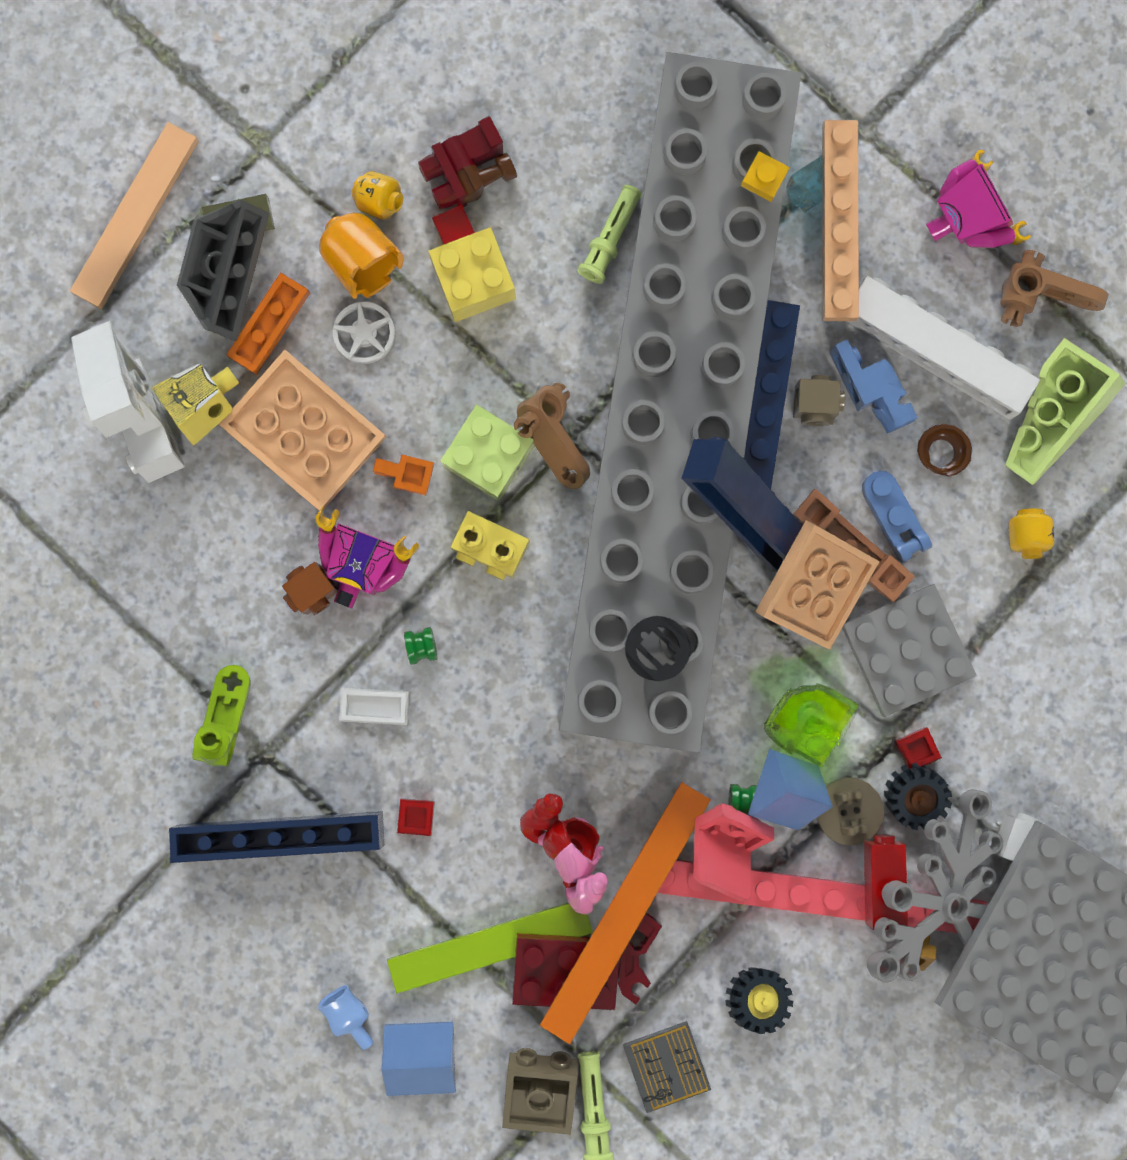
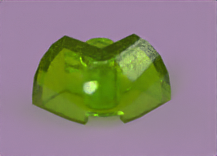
[764,683,859,768]

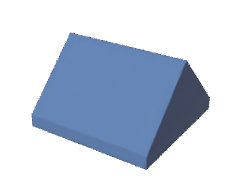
[748,749,833,830]
[381,1021,456,1096]

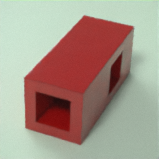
[864,835,908,930]

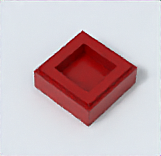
[432,204,475,245]
[895,727,942,769]
[397,798,435,836]

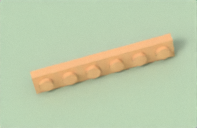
[822,120,859,321]

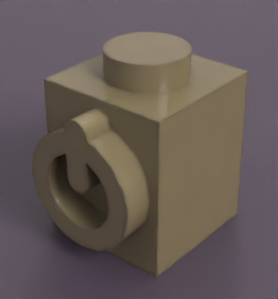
[793,375,845,426]

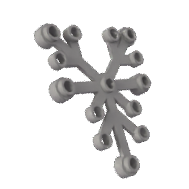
[867,789,1003,983]

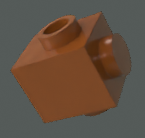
[282,562,338,615]

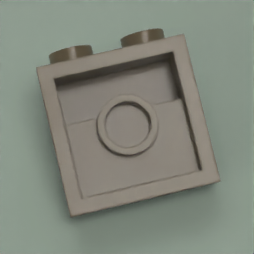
[502,1048,578,1135]

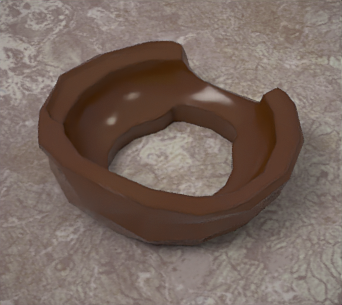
[917,424,972,477]

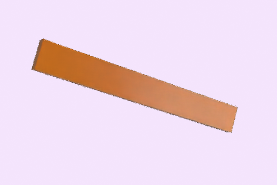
[540,782,711,1044]

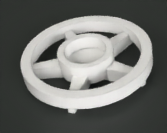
[333,302,395,364]

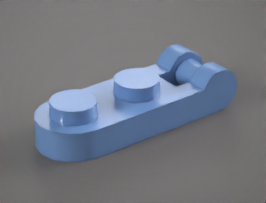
[862,471,932,563]

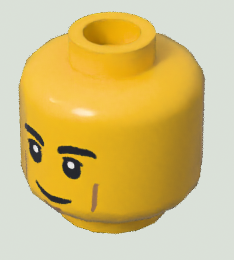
[352,171,404,220]

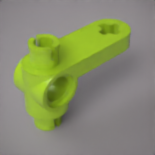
[192,665,251,767]

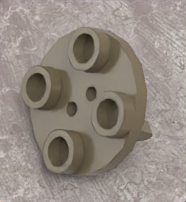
[817,778,884,845]

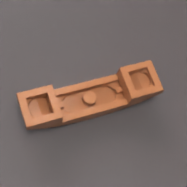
[792,489,915,602]

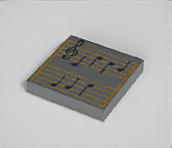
[623,1021,711,1113]

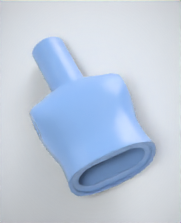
[318,985,373,1050]

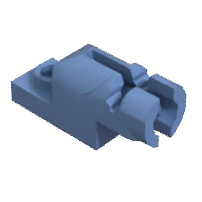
[829,339,918,433]

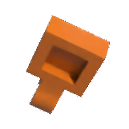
[373,454,434,496]

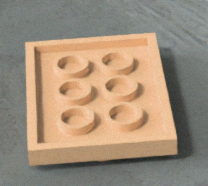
[219,350,387,510]

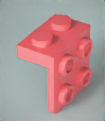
[694,803,774,902]

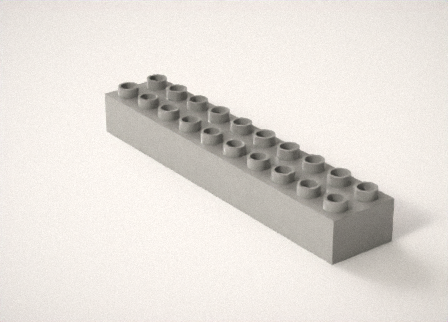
[559,52,802,753]

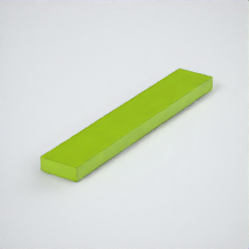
[387,902,593,994]

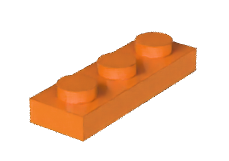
[226,272,310,376]

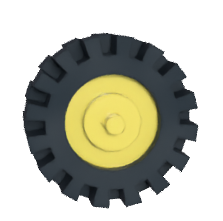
[725,967,794,1034]

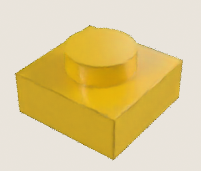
[741,151,790,202]

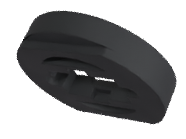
[625,616,691,681]

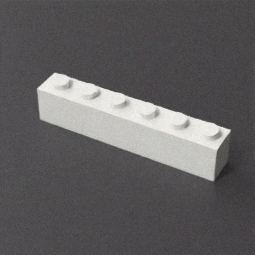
[846,276,1040,420]

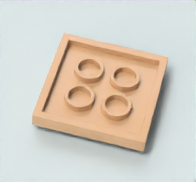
[755,520,879,650]

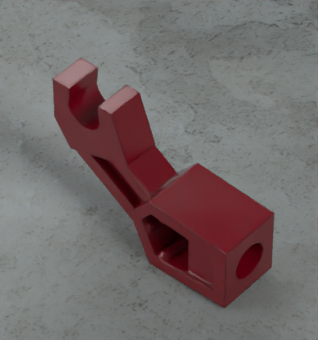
[617,912,662,1005]

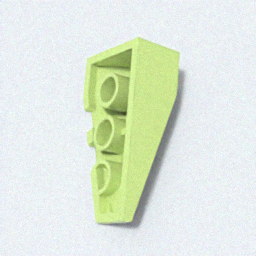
[1005,338,1126,485]

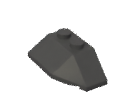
[177,200,269,341]

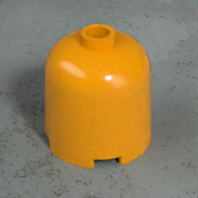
[319,212,404,299]

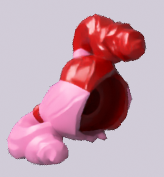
[520,793,608,915]

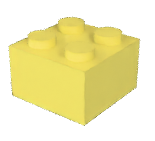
[428,227,516,322]

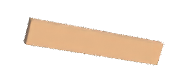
[70,122,199,310]

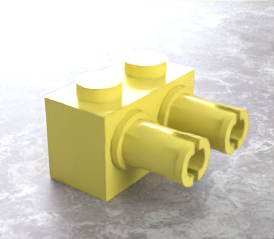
[450,511,530,581]

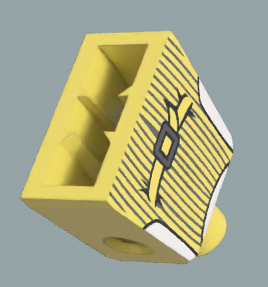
[152,364,239,445]

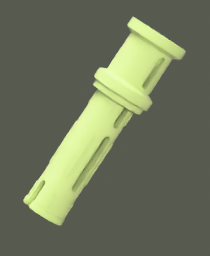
[577,185,642,284]
[578,1051,614,1160]

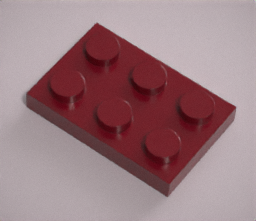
[512,933,619,1010]

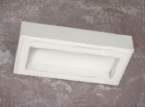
[339,688,410,725]

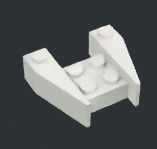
[71,321,185,483]

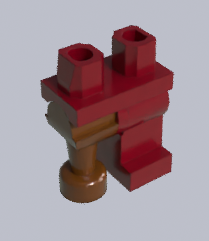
[418,116,517,209]

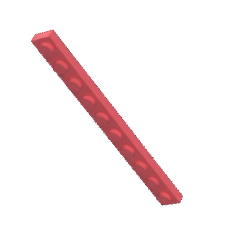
[658,859,987,933]

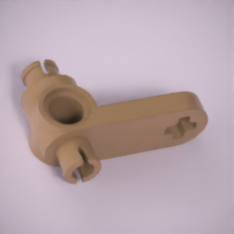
[1000,250,1109,327]
[514,383,590,489]

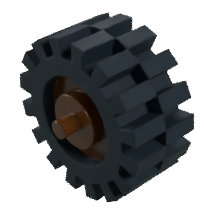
[884,763,952,830]

